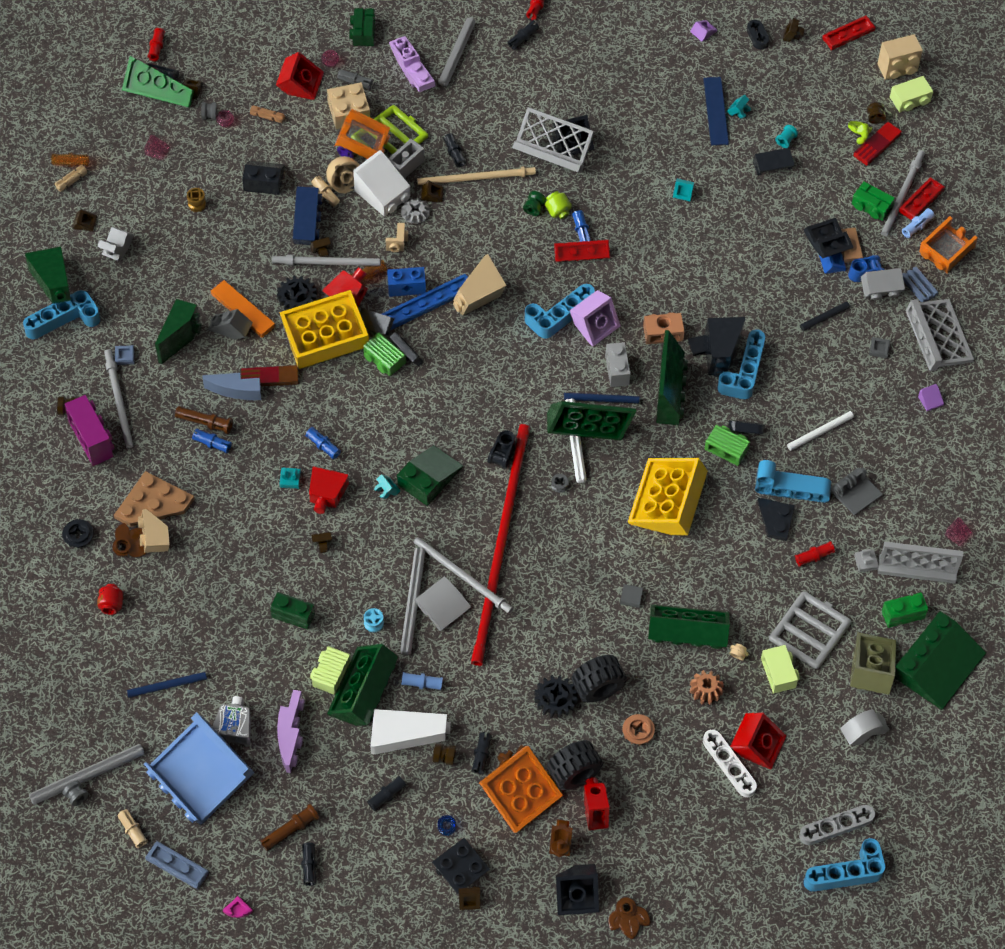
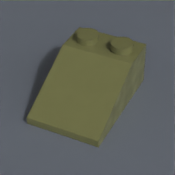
[850,632,896,695]

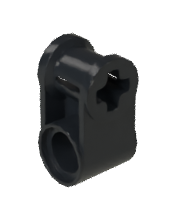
[487,430,515,469]

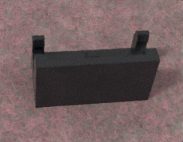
[753,147,794,176]

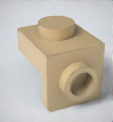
[386,223,408,252]

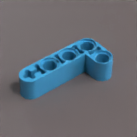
[524,284,595,339]
[23,290,100,339]
[718,330,765,399]
[755,460,831,502]
[804,838,885,891]

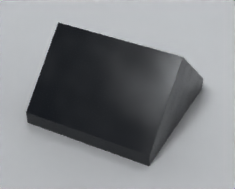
[552,114,594,156]

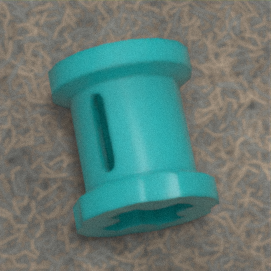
[775,124,798,148]

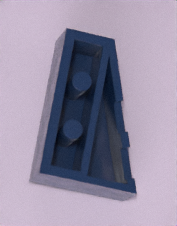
[293,186,323,245]

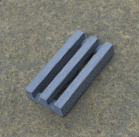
[902,266,938,302]

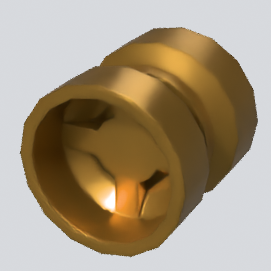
[187,188,206,212]

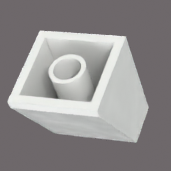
[353,150,410,216]

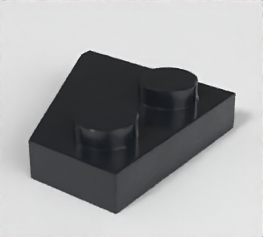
[757,497,795,541]

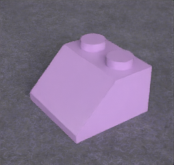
[570,290,620,346]

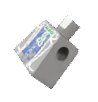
[212,696,251,745]

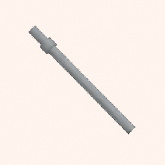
[881,150,925,236]
[272,254,381,266]
[104,349,133,449]

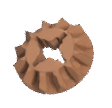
[622,714,655,746]

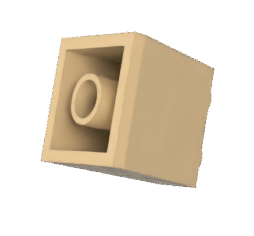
[453,254,507,316]

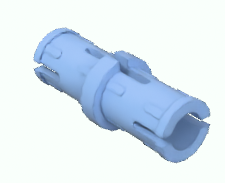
[902,208,935,238]

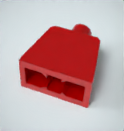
[322,267,368,308]
[309,466,349,514]
[584,778,609,830]

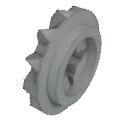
[401,198,430,224]

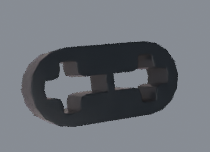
[747,19,769,50]
[728,420,765,434]

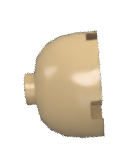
[326,156,360,194]

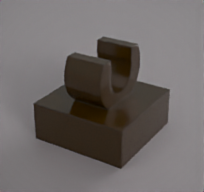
[783,18,805,42]
[310,237,331,257]
[311,532,332,553]
[459,886,480,910]

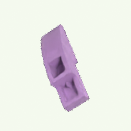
[389,36,435,92]
[277,690,305,773]

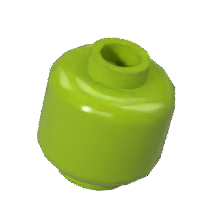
[545,191,572,219]

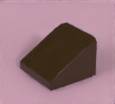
[182,78,203,100]
[421,180,444,202]
[72,209,97,232]

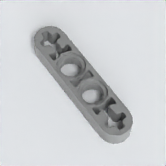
[799,805,875,845]

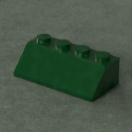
[648,604,730,649]
[327,644,398,726]

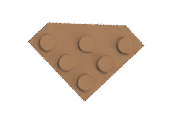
[114,471,195,527]

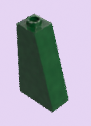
[25,247,71,304]

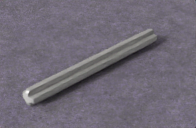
[400,548,425,655]
[29,744,144,805]

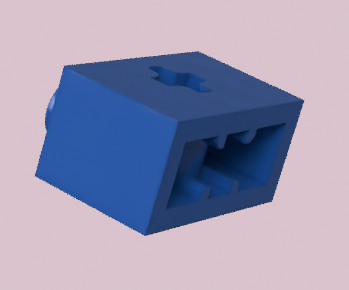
[387,267,426,297]

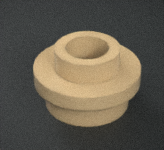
[729,643,749,661]

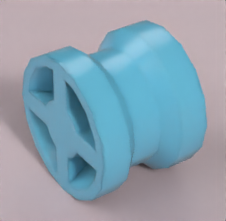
[364,608,384,632]

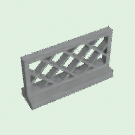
[512,107,595,172]
[905,299,974,371]
[877,541,963,583]

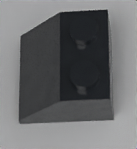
[242,161,285,195]

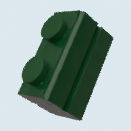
[349,8,375,46]
[270,592,315,630]

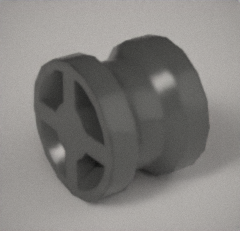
[201,102,217,120]
[62,780,89,807]

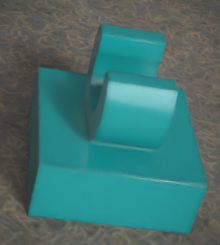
[727,95,751,118]
[673,178,695,201]
[279,468,301,489]
[374,474,401,499]

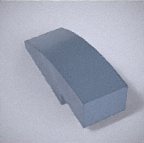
[202,373,261,400]

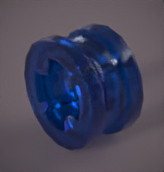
[438,815,456,836]

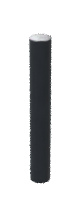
[800,301,850,331]

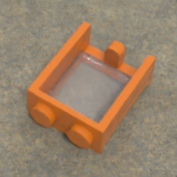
[334,109,390,159]
[919,216,978,273]

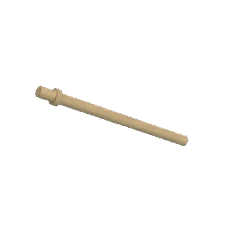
[417,167,536,185]

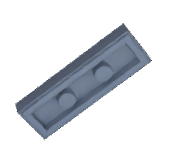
[145,841,209,890]

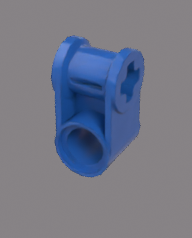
[848,255,885,282]

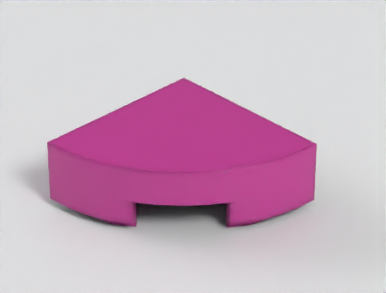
[223,896,253,918]

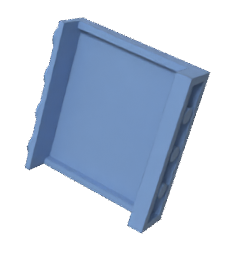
[144,712,254,824]

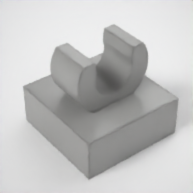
[854,549,879,572]

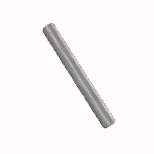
[438,17,476,87]

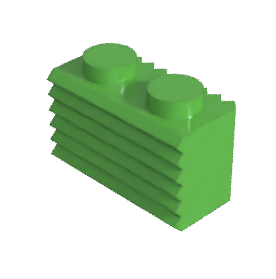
[363,332,406,376]
[705,424,750,466]

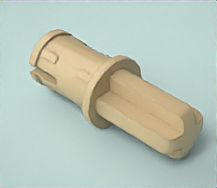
[311,176,340,207]
[118,809,148,848]

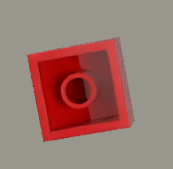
[276,52,324,100]
[730,713,786,769]

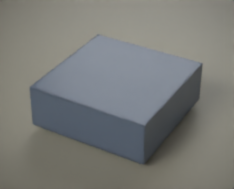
[115,345,134,365]

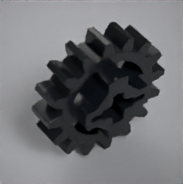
[277,275,317,311]
[534,675,578,718]

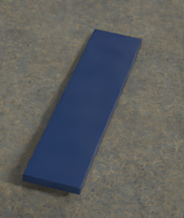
[703,77,729,146]

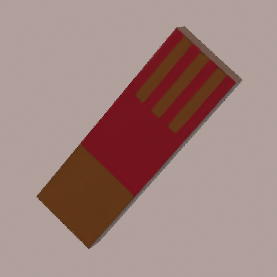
[241,365,298,387]

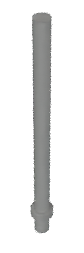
[414,537,514,614]

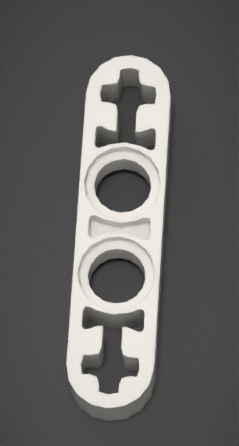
[703,730,757,797]

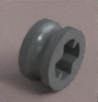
[551,474,569,493]

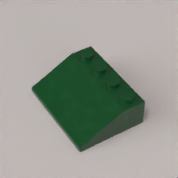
[656,330,688,425]
[547,401,636,440]
[894,611,986,710]

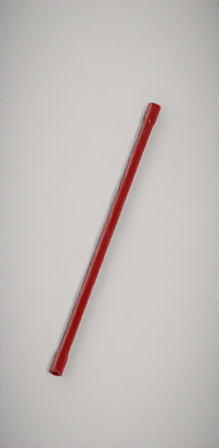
[471,424,530,666]

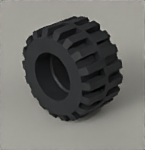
[571,655,627,703]
[547,740,603,790]

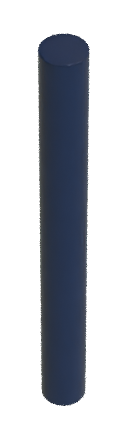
[564,392,640,404]
[127,672,207,698]

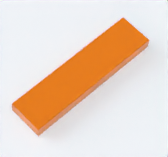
[211,280,275,338]

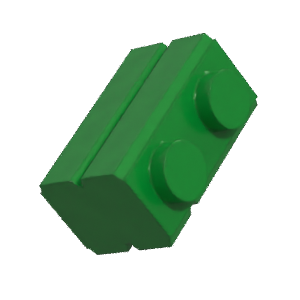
[852,181,895,221]
[882,592,928,628]

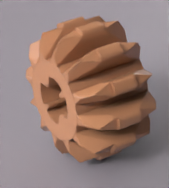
[690,670,724,705]

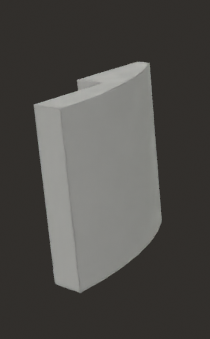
[414,576,471,631]

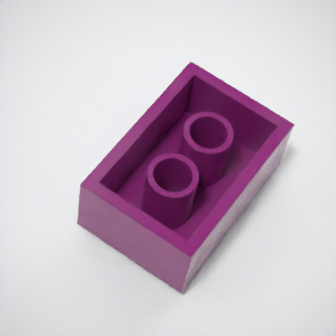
[65,395,115,466]

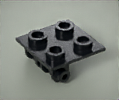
[432,838,490,895]

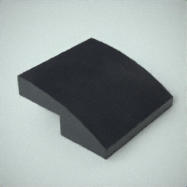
[803,218,854,258]

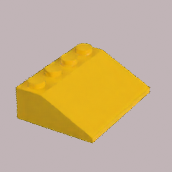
[280,290,369,369]
[628,458,708,535]

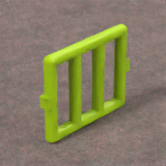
[351,105,428,155]

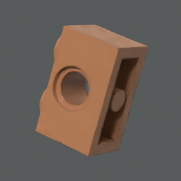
[643,313,684,344]

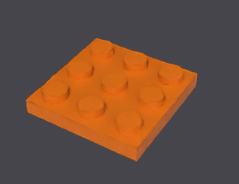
[479,746,563,833]

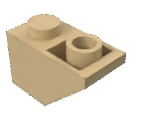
[138,509,170,553]

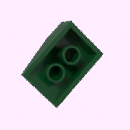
[155,299,202,364]
[397,445,463,506]

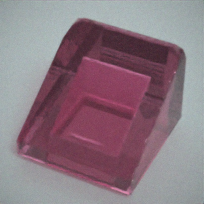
[144,135,169,160]
[945,517,972,547]

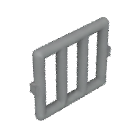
[769,591,852,669]

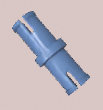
[401,672,443,690]

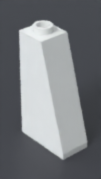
[370,709,451,754]

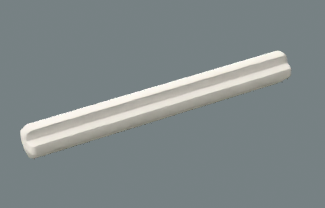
[565,398,586,483]

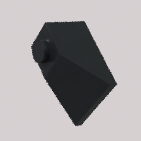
[556,864,599,916]

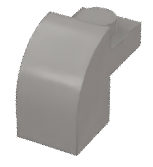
[97,227,134,261]
[840,709,890,745]

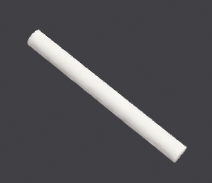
[787,411,854,451]

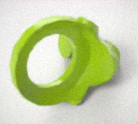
[848,121,872,145]

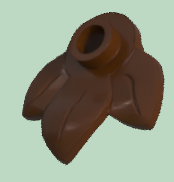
[112,523,146,558]
[608,897,650,939]

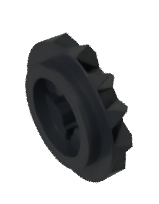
[62,519,94,549]

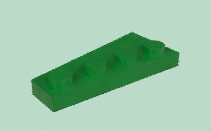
[122,56,194,108]

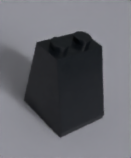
[704,317,745,377]

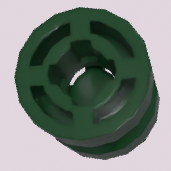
[523,191,546,216]

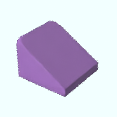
[691,20,718,42]
[918,384,944,411]

